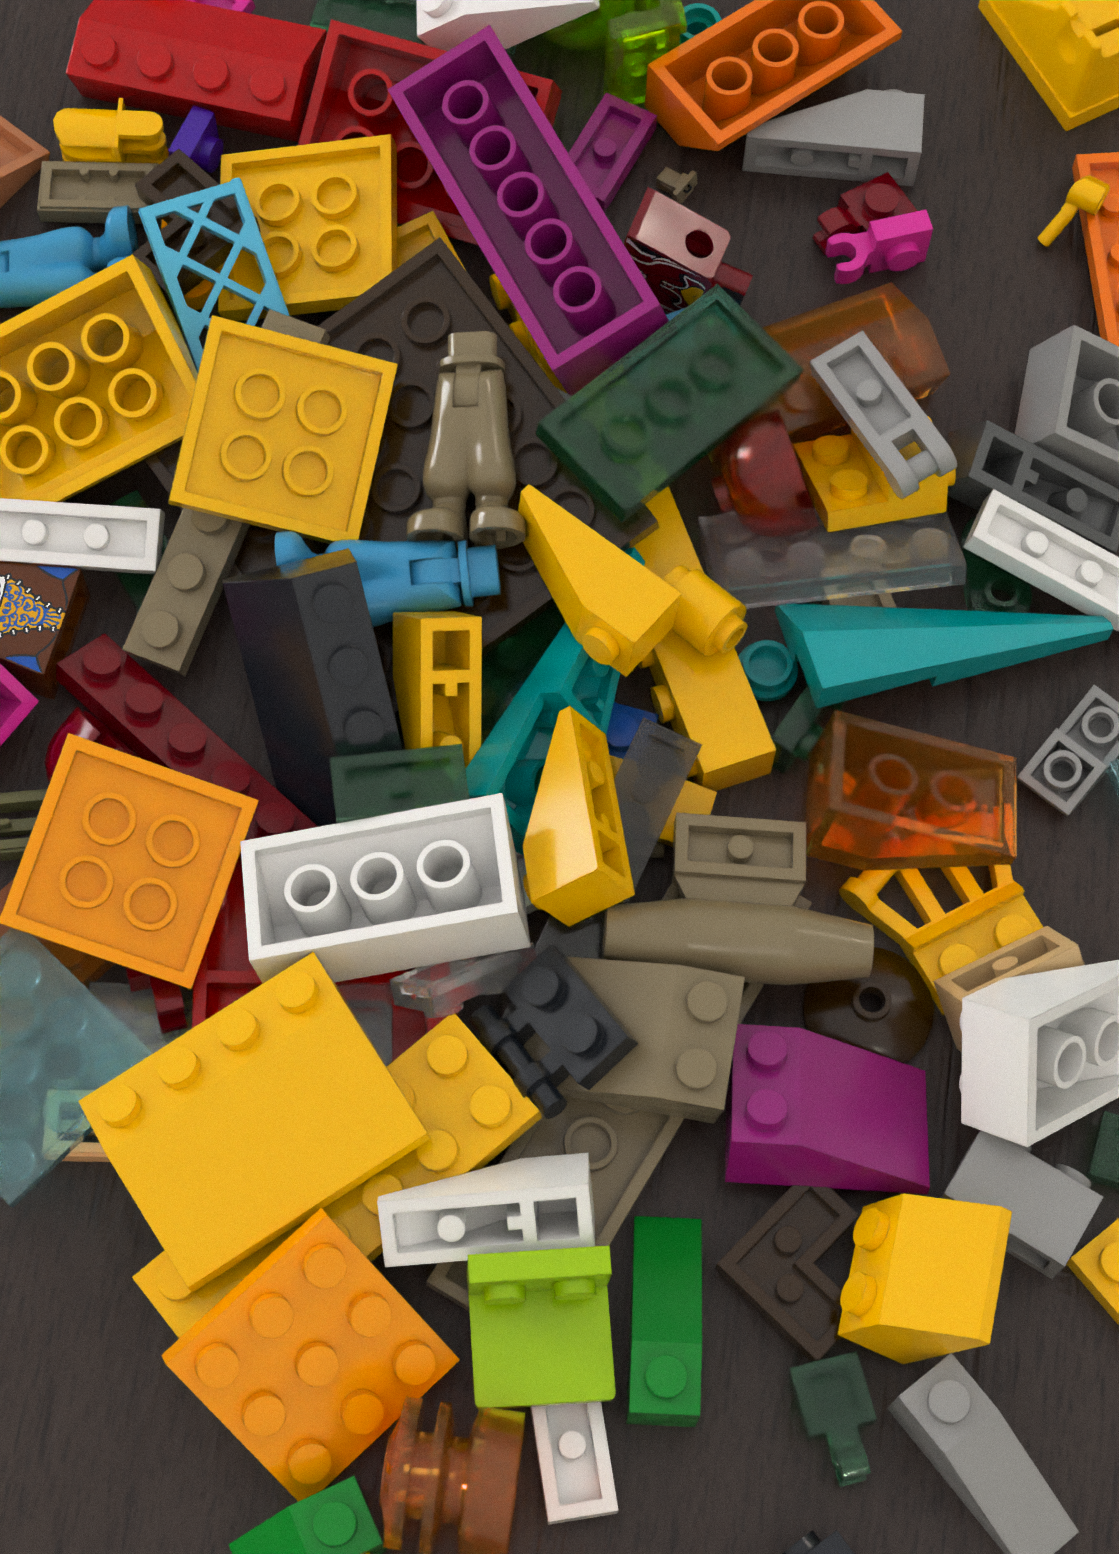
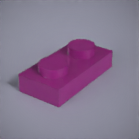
[568,93,657,213]

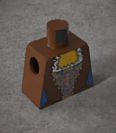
[0,561,91,700]

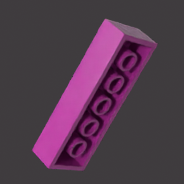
[388,25,676,397]

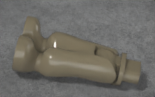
[406,331,526,551]

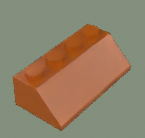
[645,0,902,151]

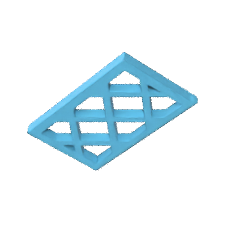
[138,178,290,373]

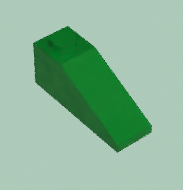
[626,1216,702,1427]

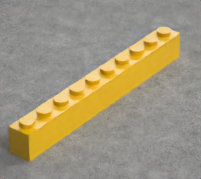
[489,274,776,791]

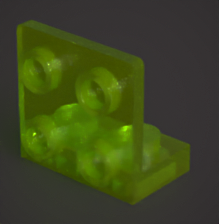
[603,0,687,105]

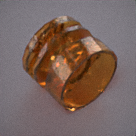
[379,1396,526,1554]

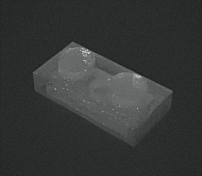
[389,943,536,1018]

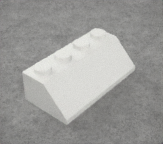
[240,793,531,983]

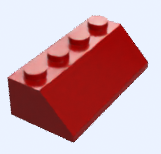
[66,0,327,142]

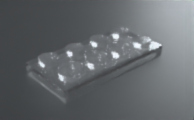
[698,504,967,609]

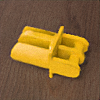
[53,98,169,164]

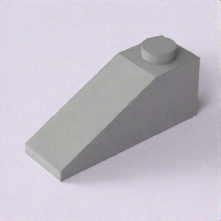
[742,89,925,186]
[887,1353,1079,1554]

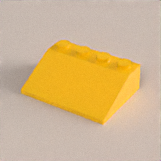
[0,254,198,502]
[78,952,431,1293]

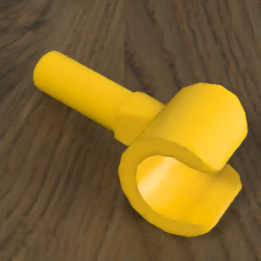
[1037,175,1110,247]

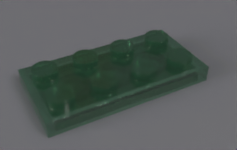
[535,284,803,522]

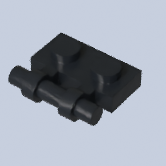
[470,944,639,1119]

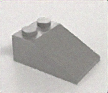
[1015,325,1119,489]

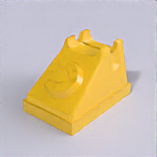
[978,0,1119,131]

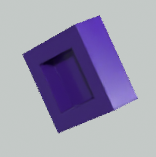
[168,105,223,173]

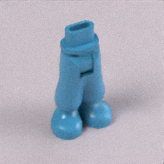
[0,205,139,308]
[274,531,501,627]

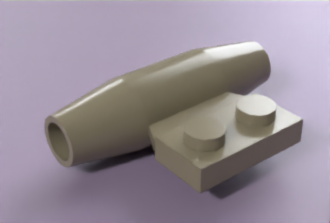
[602,813,874,985]

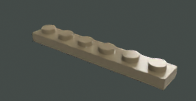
[122,309,330,676]

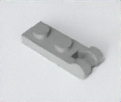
[810,330,957,499]

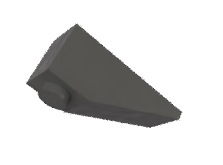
[946,420,1119,554]

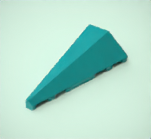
[447,547,645,855]
[774,603,1113,709]

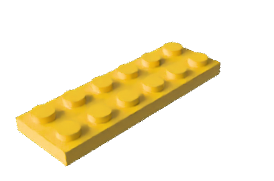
[132,1011,542,1338]

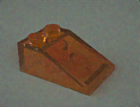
[805,710,1017,871]

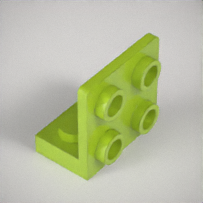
[467,1246,616,1410]

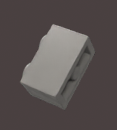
[940,1130,1103,1279]

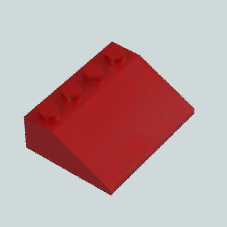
[298,19,563,246]

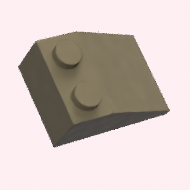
[523,957,745,1124]

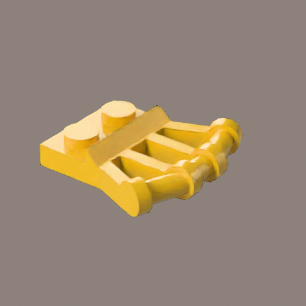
[839,806,1043,1015]

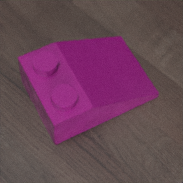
[725,1024,930,1194]

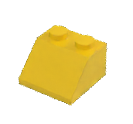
[837,1193,1012,1364]

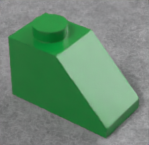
[228,1476,387,1554]

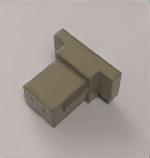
[656,167,698,204]

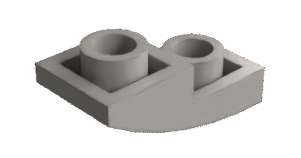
[1017,684,1119,817]

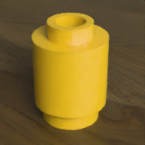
[663,565,748,656]

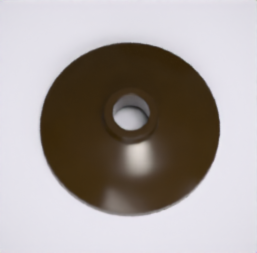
[802,947,934,1064]

